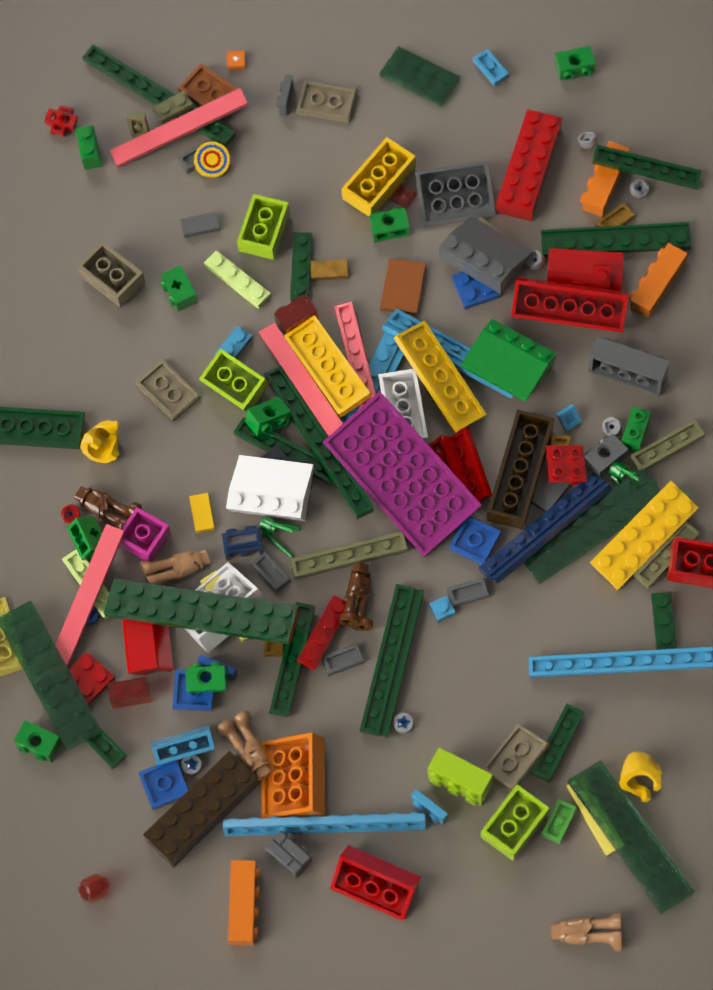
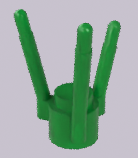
[609,461,657,504]
[259,516,300,558]

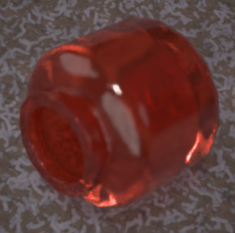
[78,873,110,903]

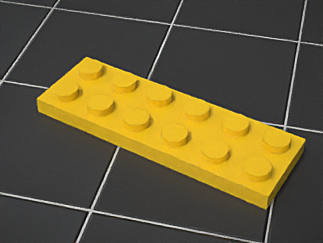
[284,315,372,417]
[394,320,487,433]
[590,481,699,590]

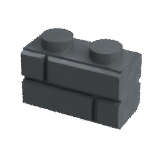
[265,831,312,878]

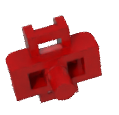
[44,105,78,137]

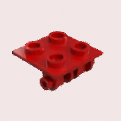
[546,445,587,486]

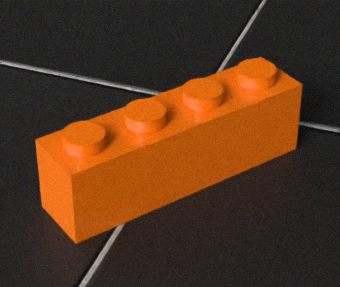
[580,141,630,217]
[629,243,688,319]
[228,860,260,945]

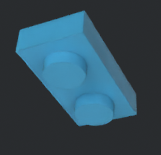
[473,49,509,86]
[215,326,253,359]
[411,789,448,825]

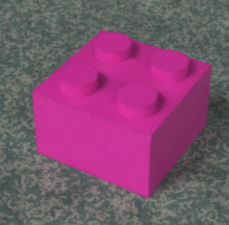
[119,507,171,562]

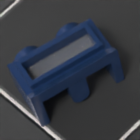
[222,526,264,561]

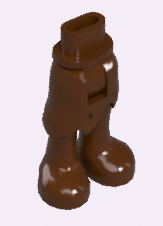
[74,486,142,529]
[339,561,374,631]

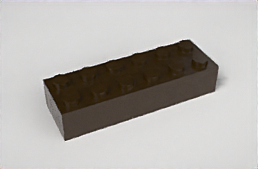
[487,409,554,530]
[143,751,259,868]

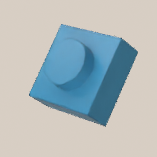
[556,404,582,431]
[429,596,455,622]

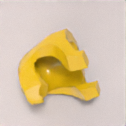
[80,420,120,463]
[620,751,662,802]

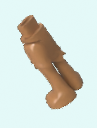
[140,549,211,585]
[216,710,272,780]
[551,912,622,951]

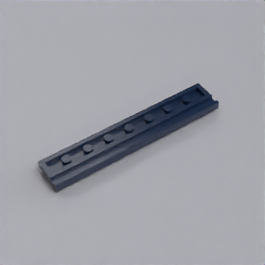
[479,473,612,584]

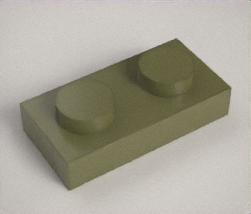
[152,91,193,124]
[127,111,150,137]

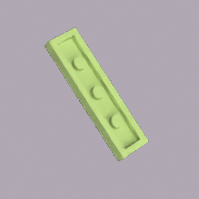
[204,250,271,309]
[62,549,109,620]

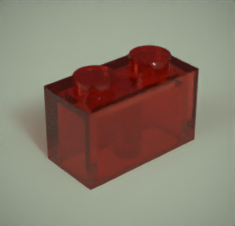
[274,295,318,335]
[107,677,152,709]

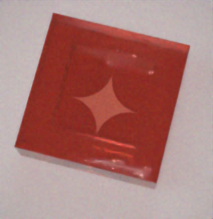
[391,184,416,209]

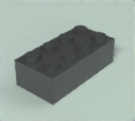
[588,336,669,396]

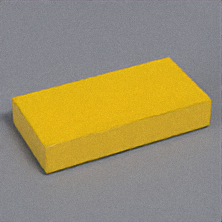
[189,493,215,533]

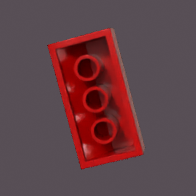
[329,845,422,921]

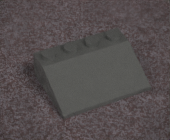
[414,161,496,226]
[439,216,532,294]

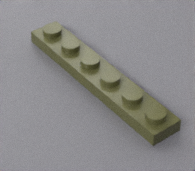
[290,531,408,579]

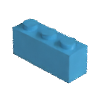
[151,725,215,765]

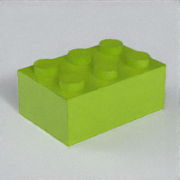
[237,194,290,260]
[199,348,270,413]
[427,748,493,806]
[481,785,550,861]

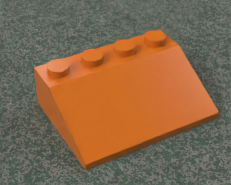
[261,733,325,819]

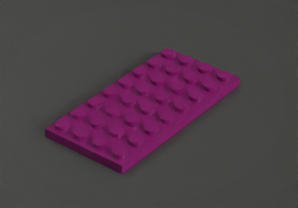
[323,391,482,557]

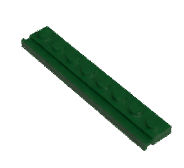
[541,222,691,257]
[360,584,424,738]

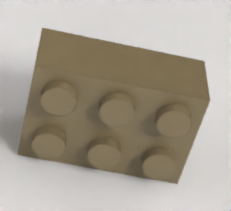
[77,241,145,308]

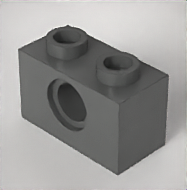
[584,434,628,478]

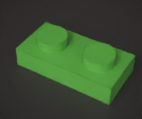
[541,799,577,845]

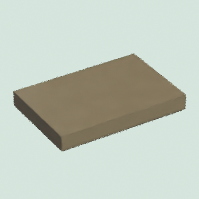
[296,80,357,123]
[135,359,201,422]
[482,723,550,791]

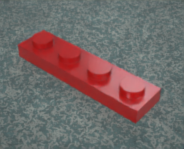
[297,595,346,671]

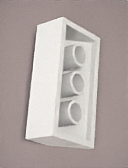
[378,369,429,445]

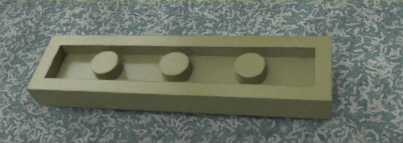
[630,419,705,473]
[634,521,700,589]

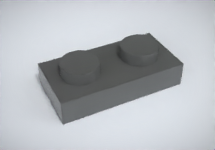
[276,75,293,116]

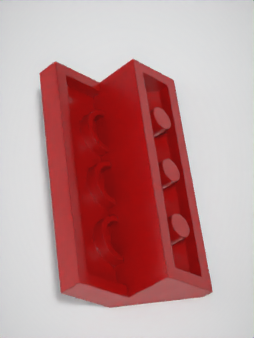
[547,248,624,291]
[429,427,492,504]
[122,619,173,675]

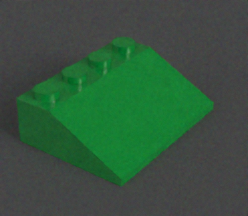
[460,319,557,402]

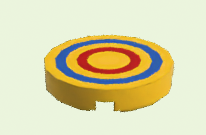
[194,142,230,178]

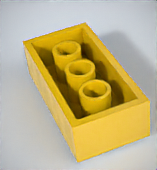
[342,137,416,217]

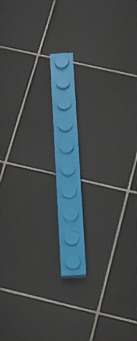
[528,647,713,678]
[223,812,426,836]

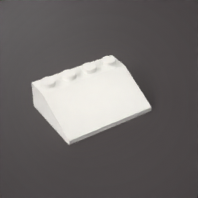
[226,455,314,521]
[185,562,266,653]

